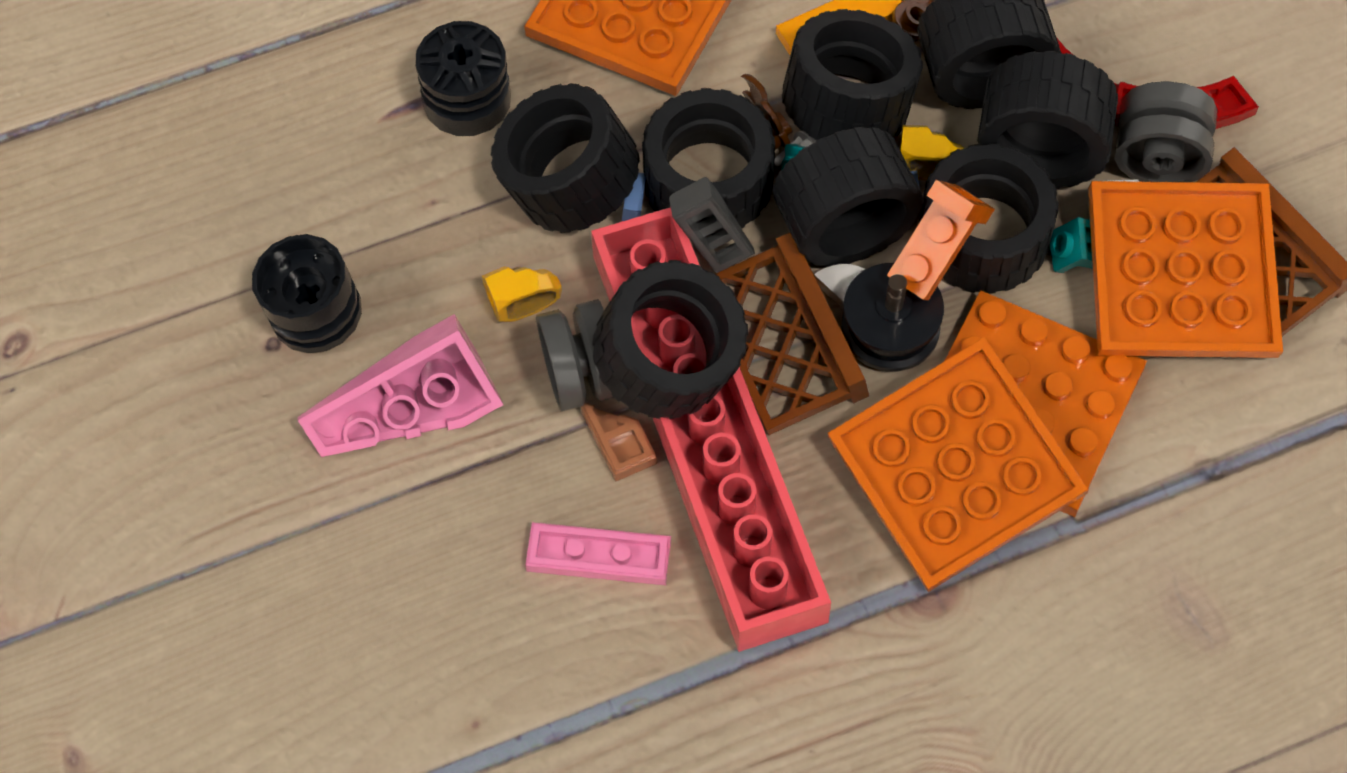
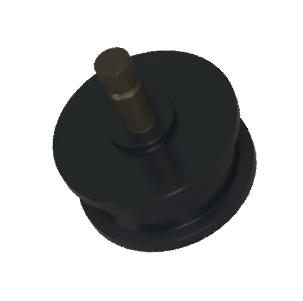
[841,263,944,371]

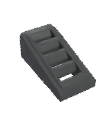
[669,177,755,273]

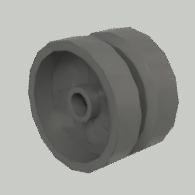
[1114,81,1217,182]
[536,299,614,412]

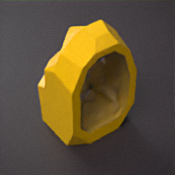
[900,125,964,180]
[482,266,562,322]

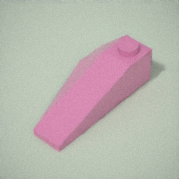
[298,314,503,457]

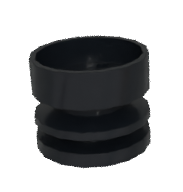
[415,21,511,136]
[252,234,362,353]

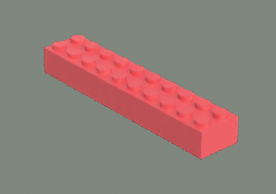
[591,207,831,652]

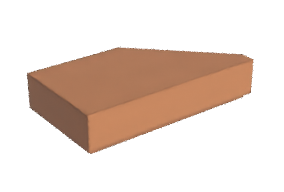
[581,403,657,481]

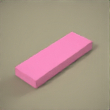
[525,522,671,586]

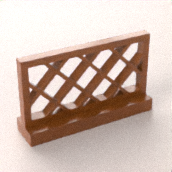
[1197,147,1347,337]
[716,232,869,435]

